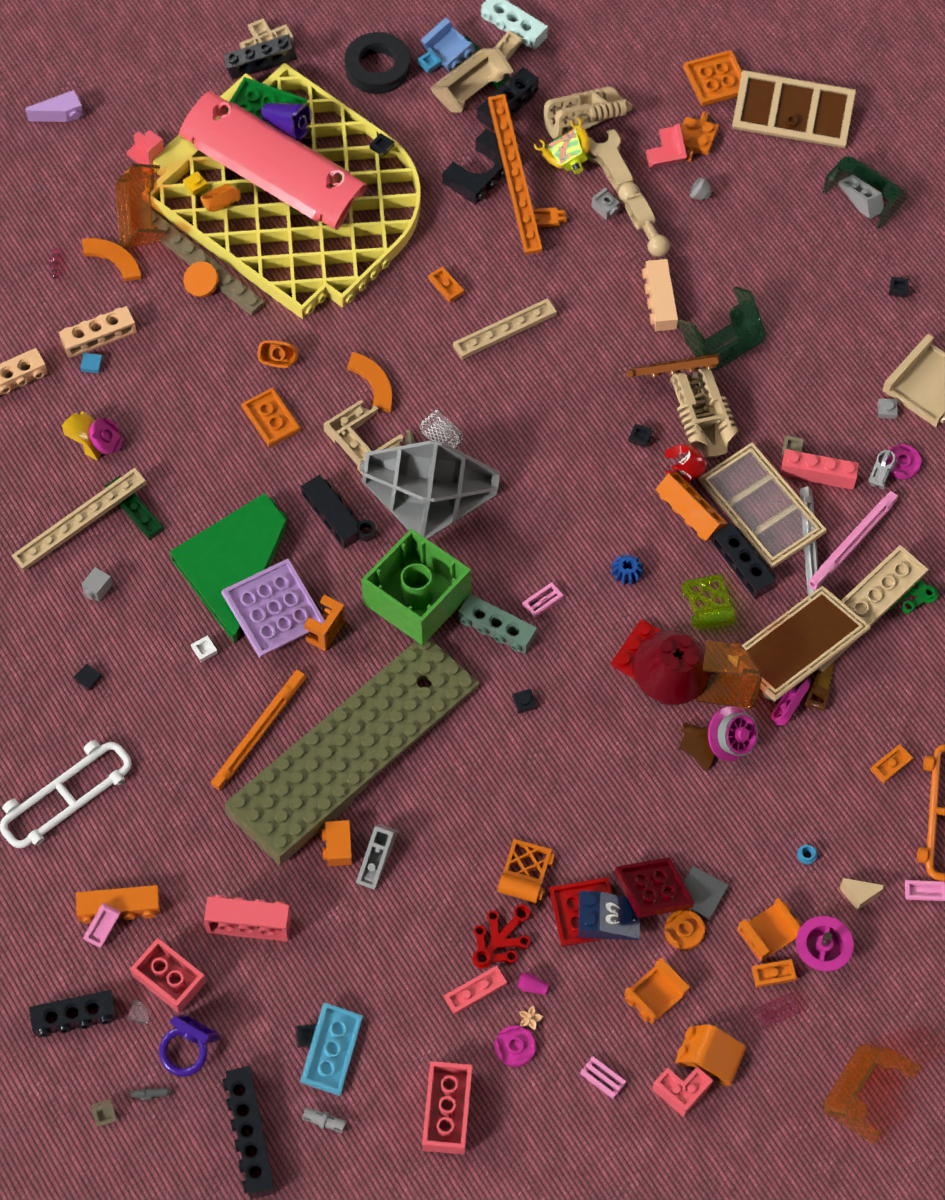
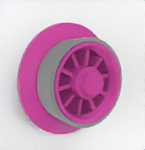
[708,706,758,761]

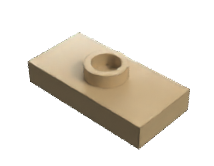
[495,30,523,60]

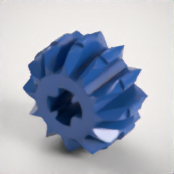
[611,553,643,586]

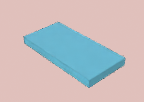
[300,1002,363,1096]

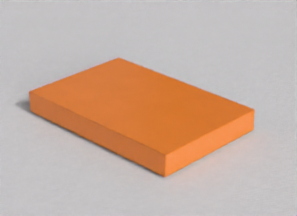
[241,387,301,448]

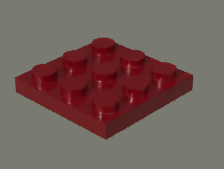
[614,857,695,918]

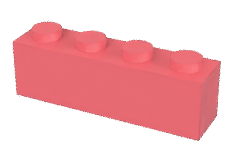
[780,449,859,490]

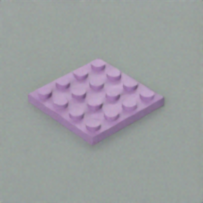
[221,559,325,658]

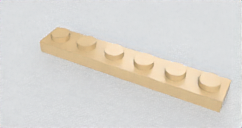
[453,298,557,360]

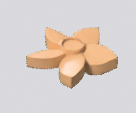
[519,1006,543,1030]

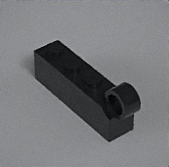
[301,475,376,549]

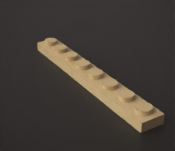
[12,468,147,571]

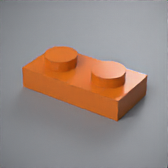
[428,266,464,303]
[870,744,913,784]
[751,959,797,988]

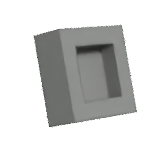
[877,398,897,419]

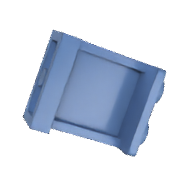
[421,18,476,73]

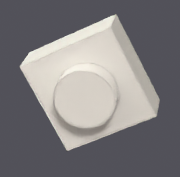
[191,635,218,663]

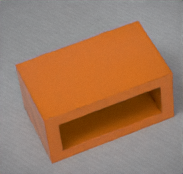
[322,820,352,867]

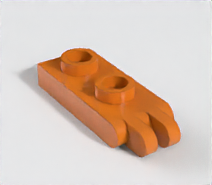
[533,207,567,228]

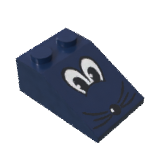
[578,891,639,940]

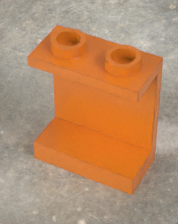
[737,898,802,962]

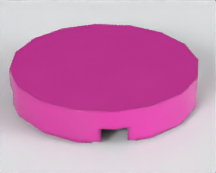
[89,418,122,455]
[885,444,922,480]
[494,1025,536,1068]

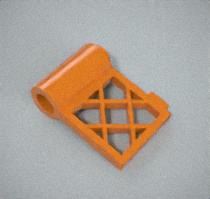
[497,839,555,903]

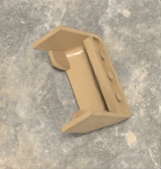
[430,48,514,113]

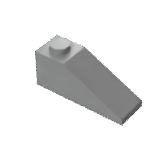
[838,175,885,219]
[356,824,398,890]

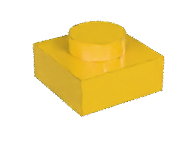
[183,171,208,196]

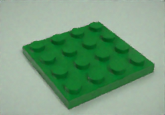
[220,77,308,134]

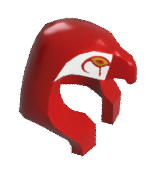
[665,444,707,483]

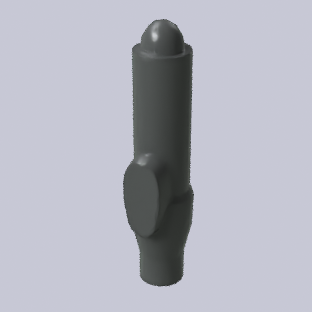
[130,1088,172,1100]

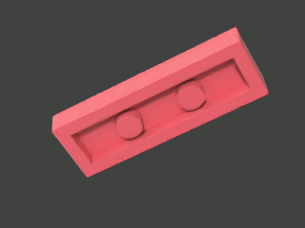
[444,965,507,1015]

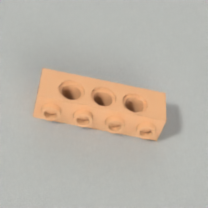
[59,306,137,358]
[0,348,48,395]

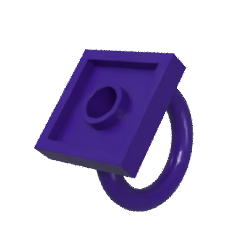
[159,1014,220,1077]

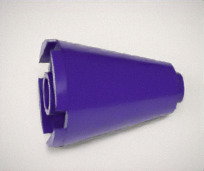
[261,103,312,139]

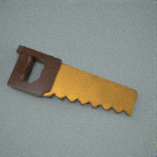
[805,662,835,711]

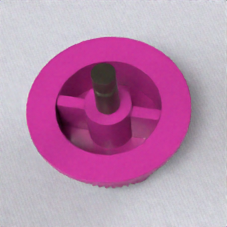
[796,916,854,972]

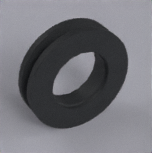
[345,32,410,94]

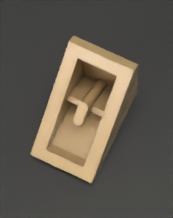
[840,878,883,911]

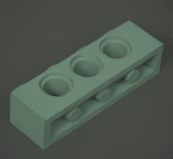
[458,594,537,654]

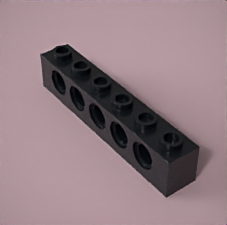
[222,1066,275,1199]

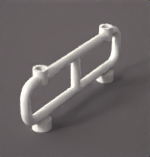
[0,740,132,848]

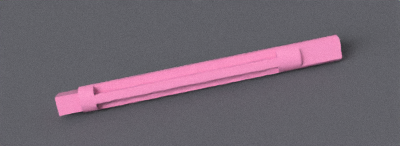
[808,491,898,590]

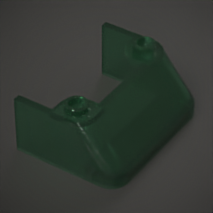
[823,156,908,229]
[678,286,766,371]

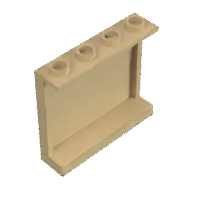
[882,334,945,427]

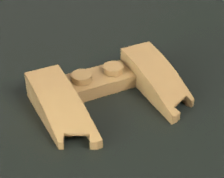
[324,400,403,475]

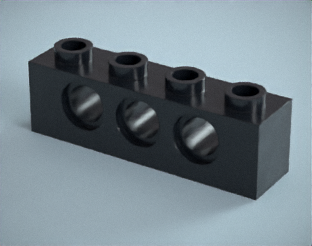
[224,34,298,79]
[712,523,776,599]
[29,990,117,1038]

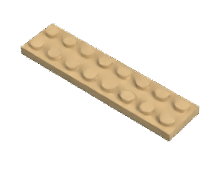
[817,545,928,673]

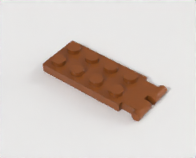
[626,353,721,378]

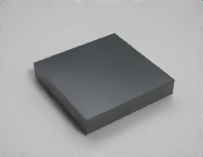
[684,866,729,920]

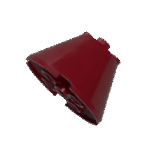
[633,630,710,705]

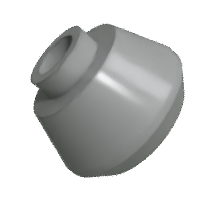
[689,177,712,200]

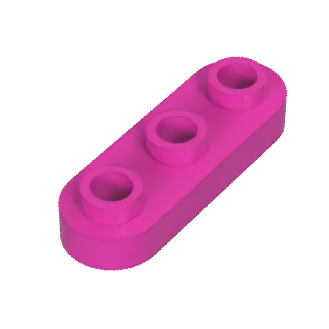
[770,678,810,726]

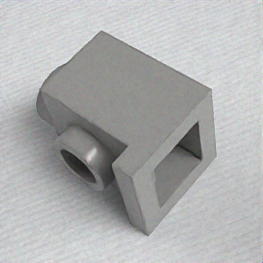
[592,187,620,220]

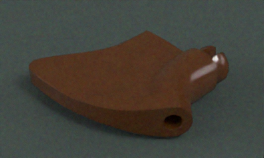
[679,722,715,771]

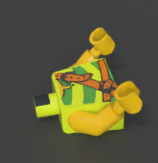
[534,117,590,174]

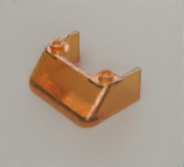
[115,163,165,248]
[696,640,762,708]
[823,1044,921,1144]

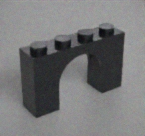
[442,128,519,205]

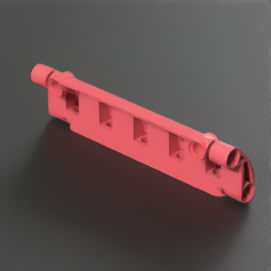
[179,91,367,230]

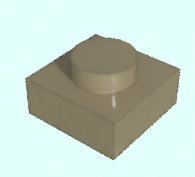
[781,435,804,455]
[90,1099,117,1127]

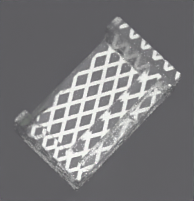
[420,409,462,448]

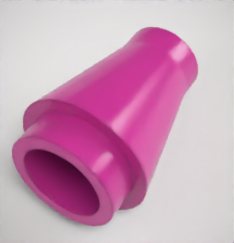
[517,972,549,996]

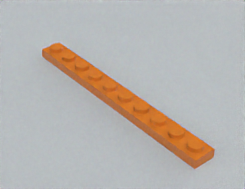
[488,94,542,255]

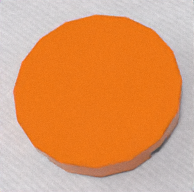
[183,261,219,298]
[664,910,705,950]

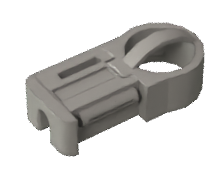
[869,450,897,489]

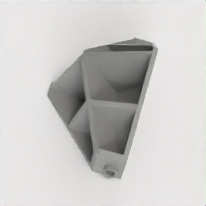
[360,440,500,540]

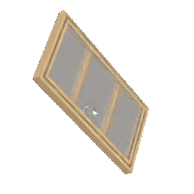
[698,442,827,569]

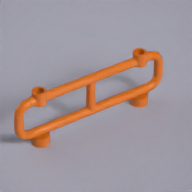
[917,744,945,881]

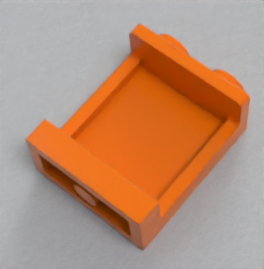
[624,958,690,1025]

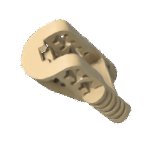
[544,87,633,139]
[670,368,739,458]

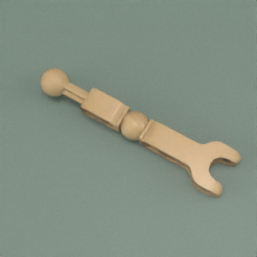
[587,129,670,257]

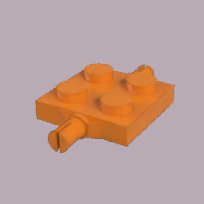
[681,112,719,162]

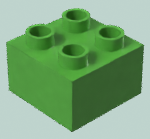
[361,529,471,646]

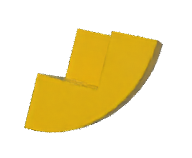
[62,411,102,461]

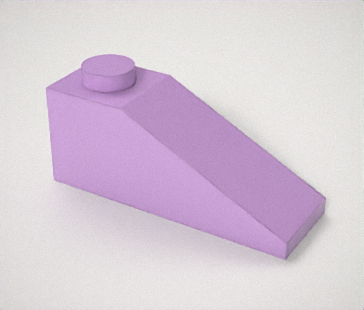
[25,90,84,122]

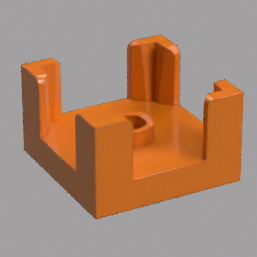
[304,594,346,652]

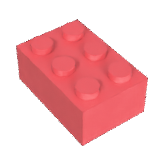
[130,938,206,1013]

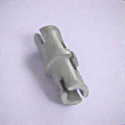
[302,1107,347,1134]

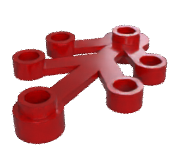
[472,904,530,969]

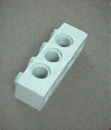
[481,0,548,50]

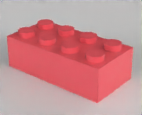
[204,895,291,942]
[422,1061,472,1155]

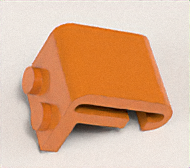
[675,1024,746,1086]

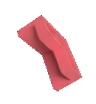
[646,123,687,168]
[126,130,164,173]
[652,1067,713,1117]

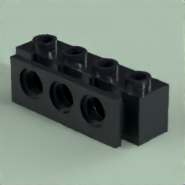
[477,67,539,131]

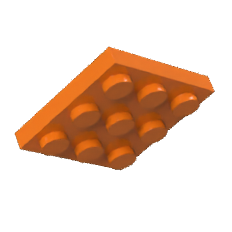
[683,50,742,106]

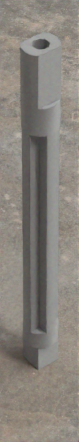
[800,486,820,596]

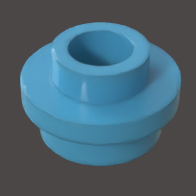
[797,845,817,865]

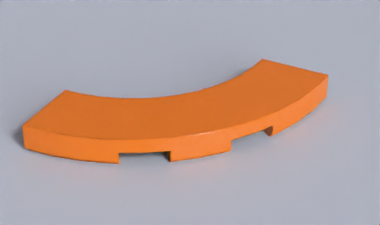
[82,238,141,282]
[347,352,392,413]

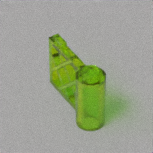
[681,574,736,631]

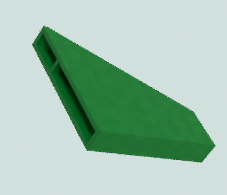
[169,493,287,644]

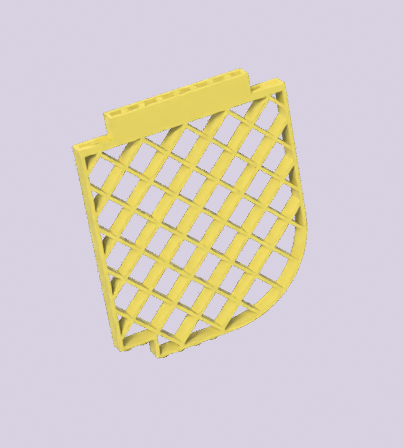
[142,63,421,319]

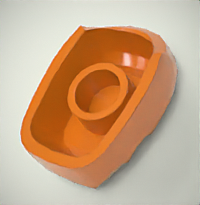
[200,184,240,212]
[258,340,298,368]

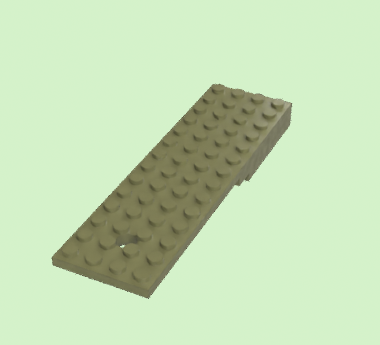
[225,638,480,866]

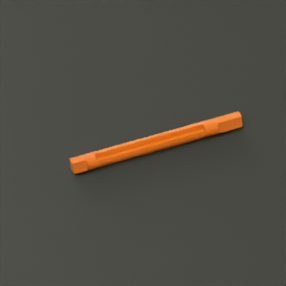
[211,670,307,791]

